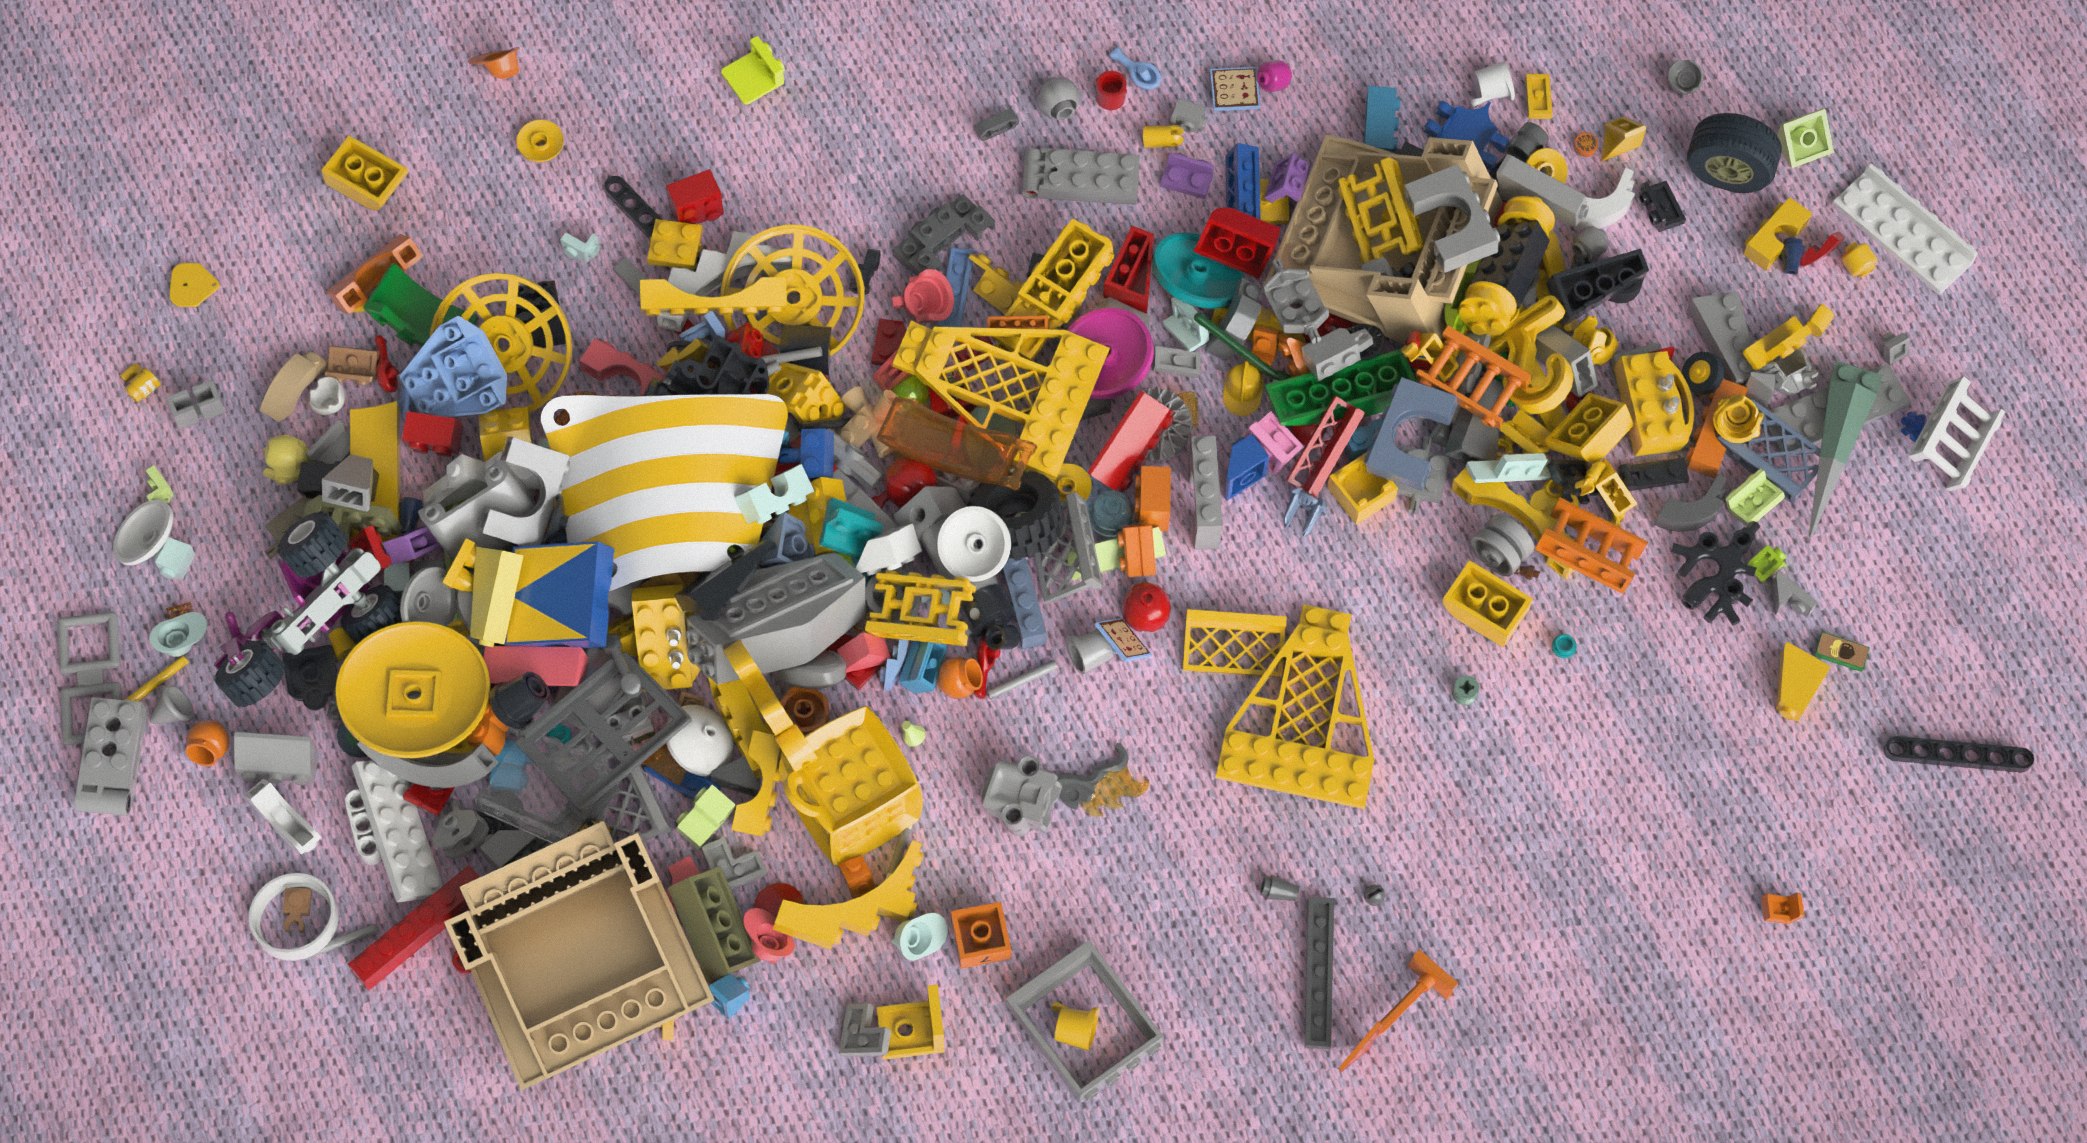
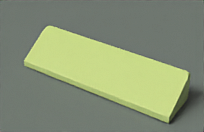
[1065,527,1166,580]

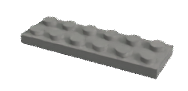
[1765,363,1911,458]

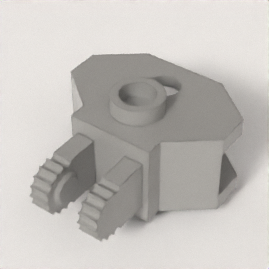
[432,799,489,858]

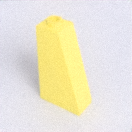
[470,547,523,647]

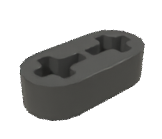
[974,109,1019,141]

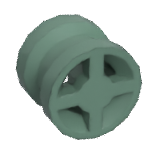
[1452,675,1479,705]

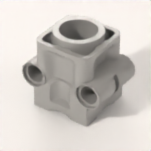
[981,755,1063,837]

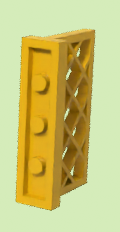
[1183,609,1286,678]

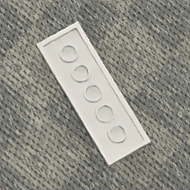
[352,761,443,902]

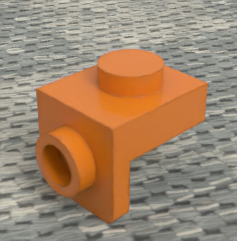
[838,855,876,899]
[1761,892,1804,924]

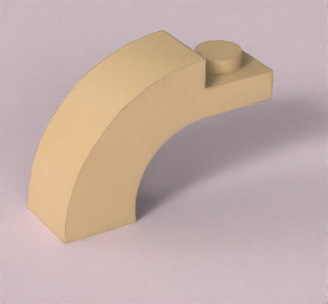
[260,351,328,422]

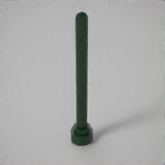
[1194,313,1291,382]

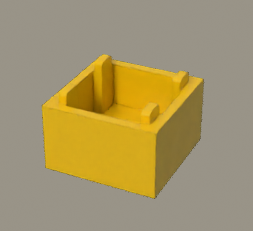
[1327,452,1398,524]

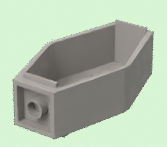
[686,552,866,685]

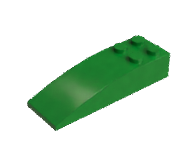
[1265,350,1416,426]

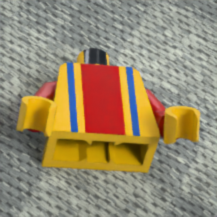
[1401,331,1459,386]

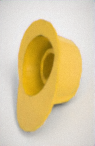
[1223,361,1264,416]

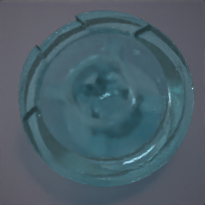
[1088,490,1135,538]

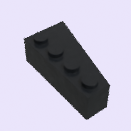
[1546,248,1649,327]

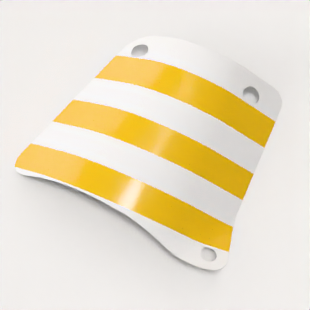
[541,394,788,591]

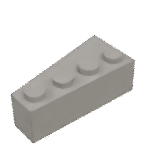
[1687,292,1759,386]

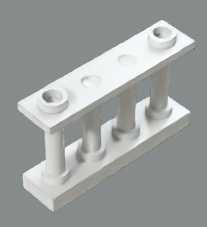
[1908,376,2005,491]

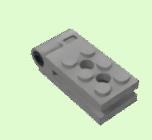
[75,697,148,816]

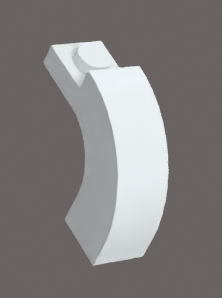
[1563,168,1635,229]

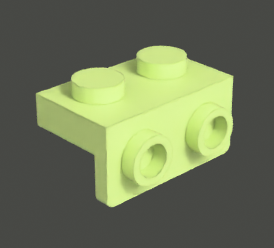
[1726,469,1785,527]

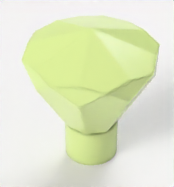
[902,721,925,747]

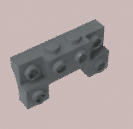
[893,194,995,276]

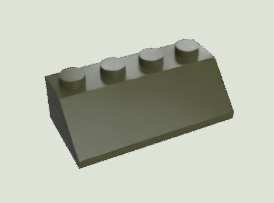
[668,866,760,983]

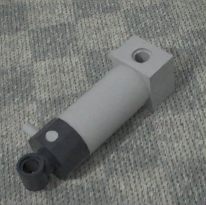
[893,486,1020,650]

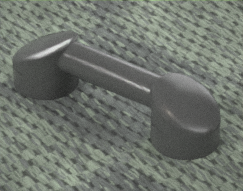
[602,634,642,698]

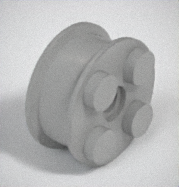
[865,569,920,625]

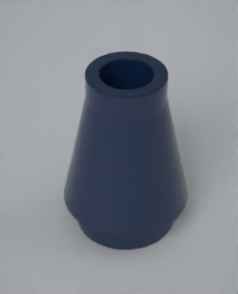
[1782,238,1805,274]
[399,497,424,534]

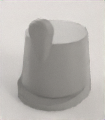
[1065,628,1113,674]

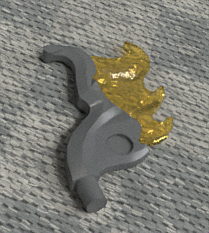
[1056,743,1149,817]

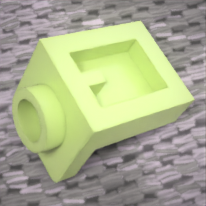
[146,465,174,503]

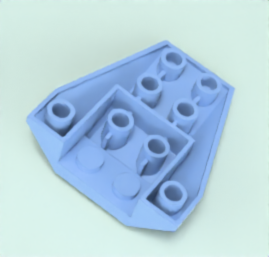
[399,316,507,417]

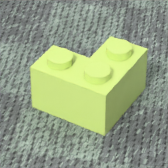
[676,785,735,850]

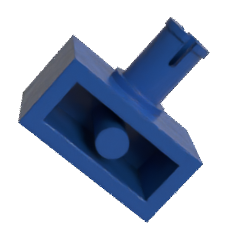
[779,428,834,482]

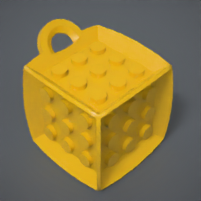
[779,706,923,867]

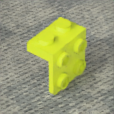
[721,36,785,105]

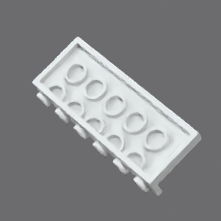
[1832,163,1978,295]

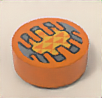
[1574,132,1598,157]

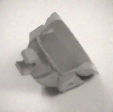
[1759,347,1818,395]

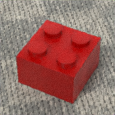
[666,169,724,225]
[402,411,464,457]

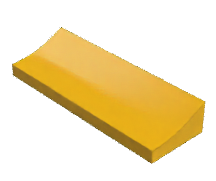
[350,401,401,547]

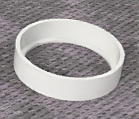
[249,873,339,960]

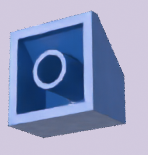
[1224,434,1269,501]

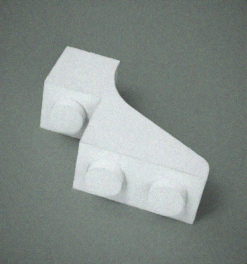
[244,779,321,854]

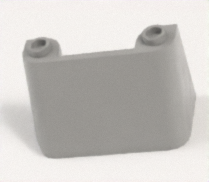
[418,460,536,569]

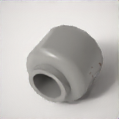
[1572,226,1608,261]

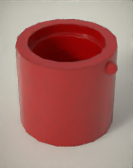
[1096,70,1127,110]

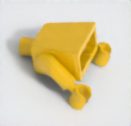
[1575,459,1637,528]

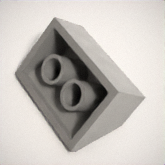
[234,732,319,785]

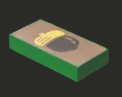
[1814,632,1870,672]

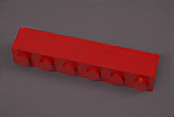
[348,865,480,991]

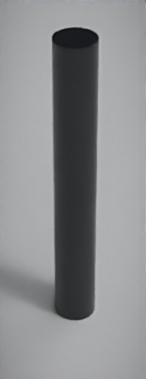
[798,416,853,433]

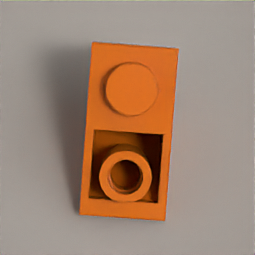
[1278,333,1312,378]

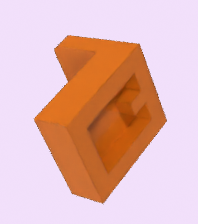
[1251,325,1280,366]

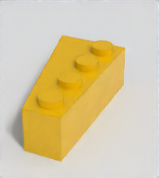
[708,677,771,779]

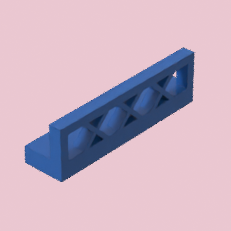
[1225,143,1260,219]

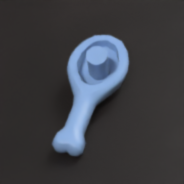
[1109,47,1161,90]

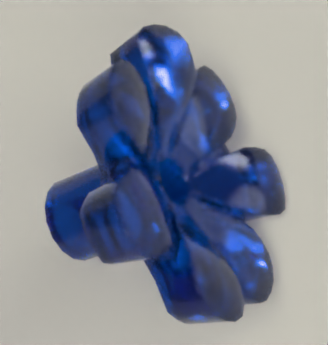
[1901,412,1927,442]

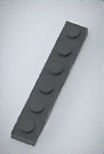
[1304,897,1334,1050]

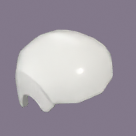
[309,376,346,416]

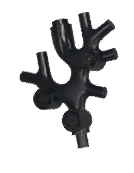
[1671,521,1760,626]

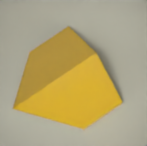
[1601,116,1646,162]

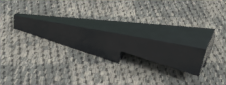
[674,538,777,621]

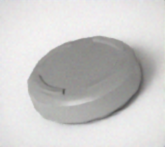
[777,650,847,689]

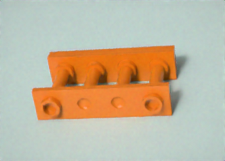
[1416,326,1532,429]
[1534,497,1648,594]

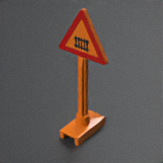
[1338,949,1458,1072]

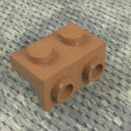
[324,346,379,385]

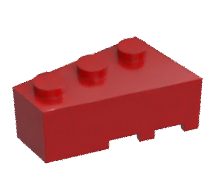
[1103,226,1154,314]

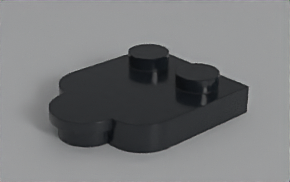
[282,644,338,711]

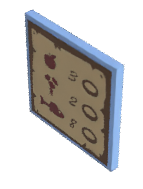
[1210,67,1260,111]
[1094,618,1152,662]

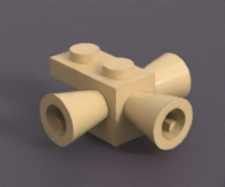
[837,386,903,458]

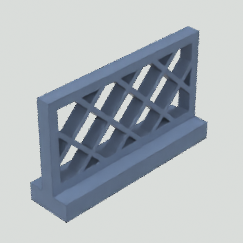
[1717,399,1820,504]

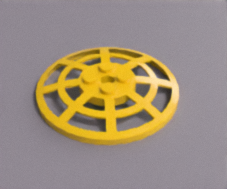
[721,224,865,357]
[430,272,572,412]

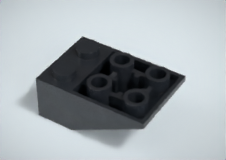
[515,280,566,348]

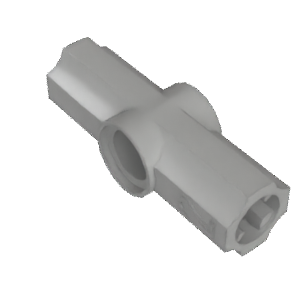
[827,428,885,491]

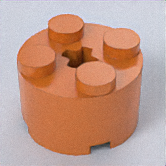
[780,687,830,736]

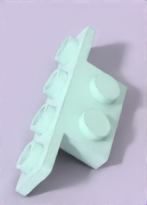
[1466,453,1552,483]

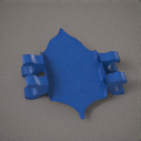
[1424,101,1510,171]

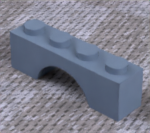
[1001,557,1047,650]

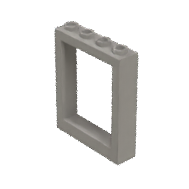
[1006,940,1164,1103]

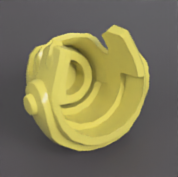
[263,435,310,485]

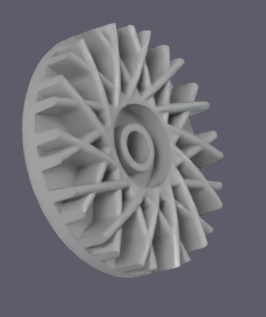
[1119,388,1192,461]

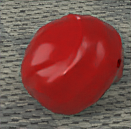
[885,457,937,508]

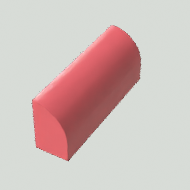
[483,646,588,686]

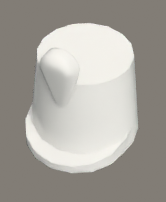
[1470,61,1515,107]

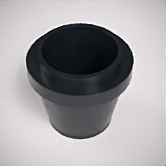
[490,672,549,729]

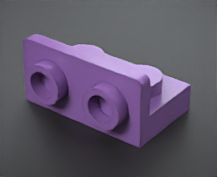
[1264,152,1310,203]
[1160,153,1214,199]

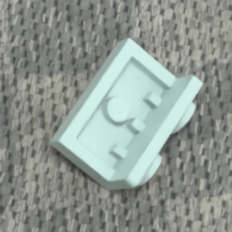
[1163,297,1209,352]

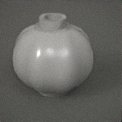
[1036,77,1080,120]

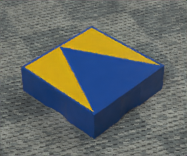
[504,541,614,648]

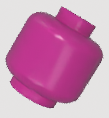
[1257,60,1292,92]

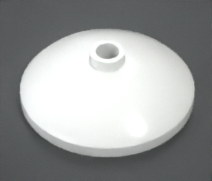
[113,499,173,565]
[937,506,1011,582]
[666,705,734,776]

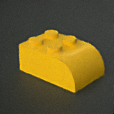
[321,135,408,211]
[1545,393,1634,463]
[479,406,533,462]
[1443,560,1533,648]

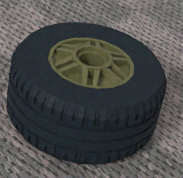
[1687,113,1782,193]

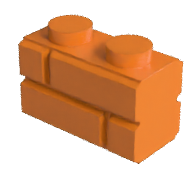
[1117,523,1156,577]

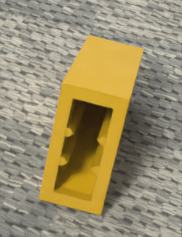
[1776,642,1831,722]

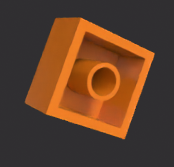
[1134,466,1171,532]
[951,901,1012,969]

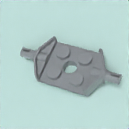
[1264,258,1329,344]

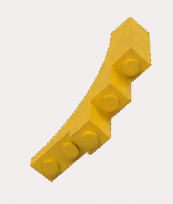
[772,840,924,950]

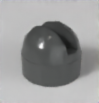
[1364,884,1385,906]

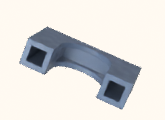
[1364,377,1458,492]

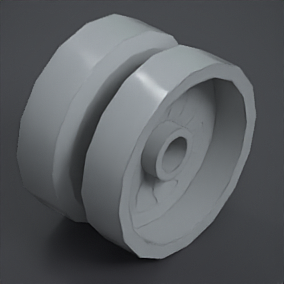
[1471,514,1535,577]

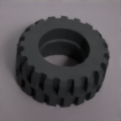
[967,469,1064,561]

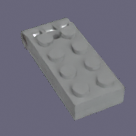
[1022,148,1140,205]

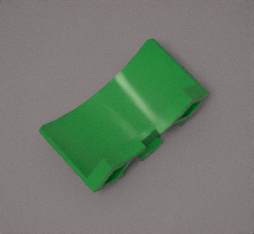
[363,263,479,347]

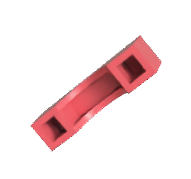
[579,338,665,396]

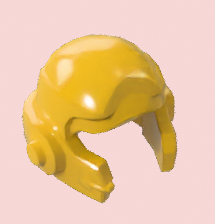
[1572,315,1618,365]
[1713,394,1764,443]

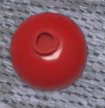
[1122,582,1171,632]

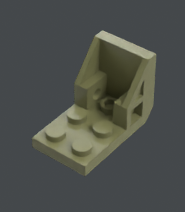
[302,495,402,546]

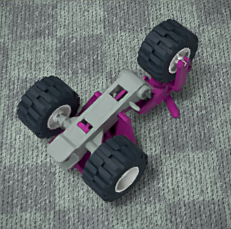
[214,511,402,707]

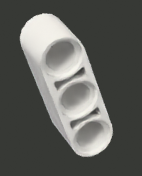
[345,789,382,865]

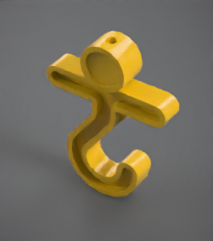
[1488,295,1573,414]
[723,640,818,772]

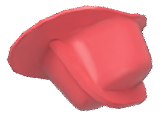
[743,908,795,964]

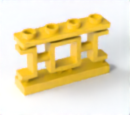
[1338,157,1425,264]
[865,570,976,646]

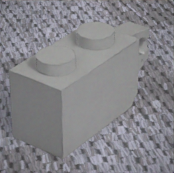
[1302,328,1373,381]

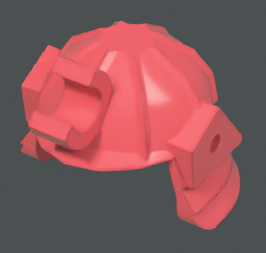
[892,269,954,324]

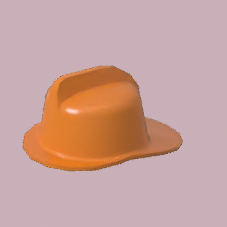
[468,47,520,79]

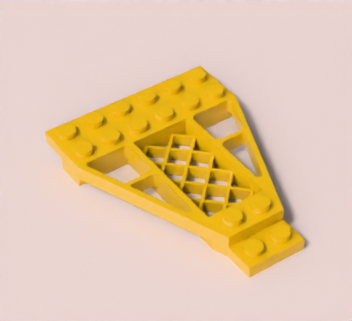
[892,321,1110,480]
[1216,604,1374,809]

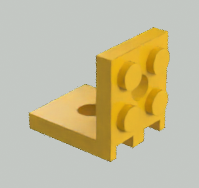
[756,362,847,423]
[876,984,945,1060]

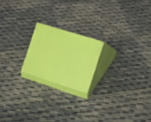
[1777,108,1834,168]

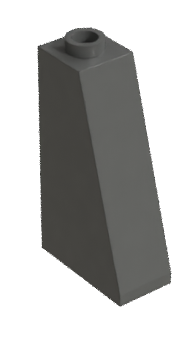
[1444,375,1504,464]

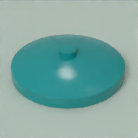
[1152,232,1245,309]

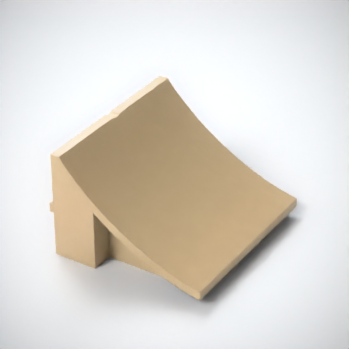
[1262,135,1503,345]
[444,821,714,1091]

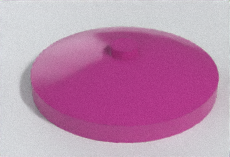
[1066,308,1154,399]

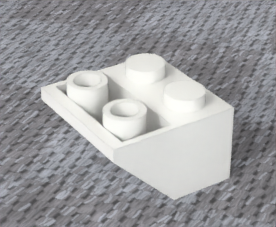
[856,523,922,576]

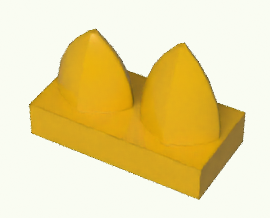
[442,538,477,592]

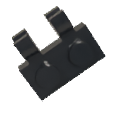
[1546,460,1599,504]

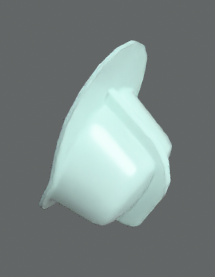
[149,612,207,657]
[891,912,948,961]

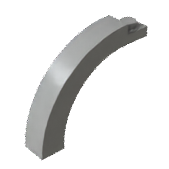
[357,742,499,788]

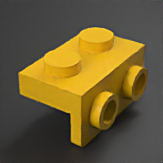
[1499,410,1551,456]

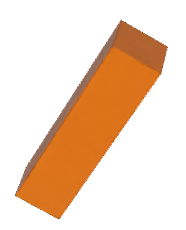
[987,315,1049,329]

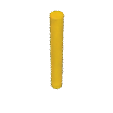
[124,655,189,701]

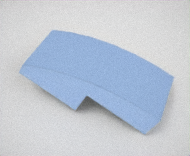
[880,639,909,691]

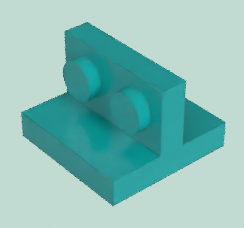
[819,497,883,560]

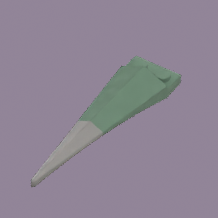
[1809,361,1883,537]

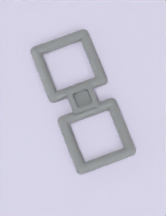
[57,612,122,745]

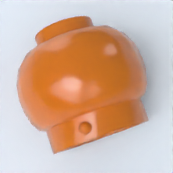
[936,657,983,699]
[185,720,230,766]

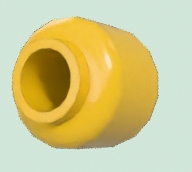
[1841,241,1877,278]

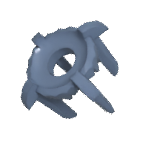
[1283,487,1327,537]

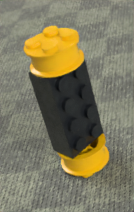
[1458,196,1555,335]

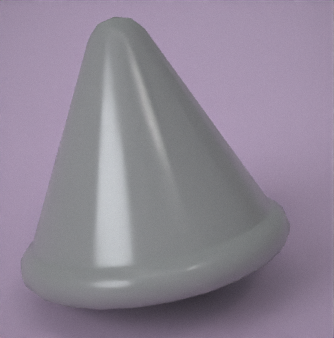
[150,685,193,724]

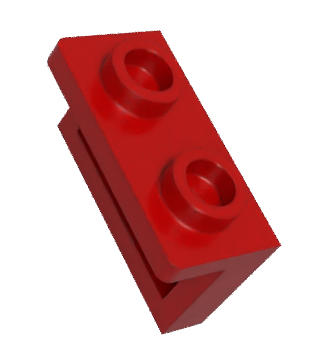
[725,322,764,358]

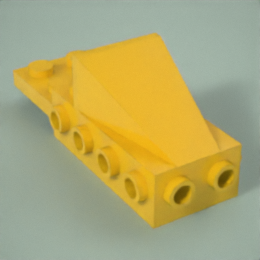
[991,218,1114,361]

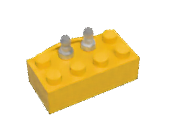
[1613,351,1694,457]
[632,584,701,692]

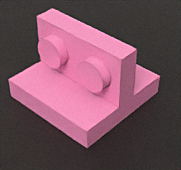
[1244,411,1304,475]

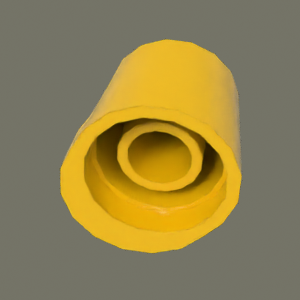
[1050,1002,1099,1051]

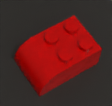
[1193,207,1281,279]

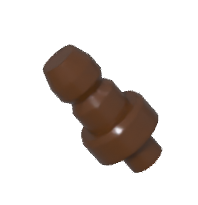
[1514,565,1540,580]

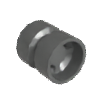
[1505,122,1549,163]

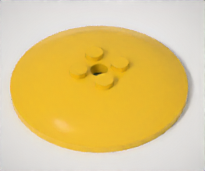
[336,622,490,758]

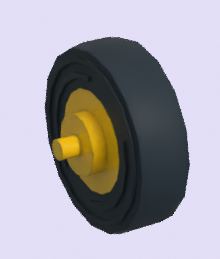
[1681,352,1724,395]

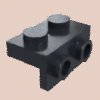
[1639,181,1686,232]

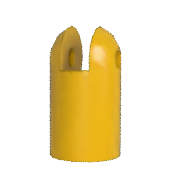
[1143,125,1184,148]

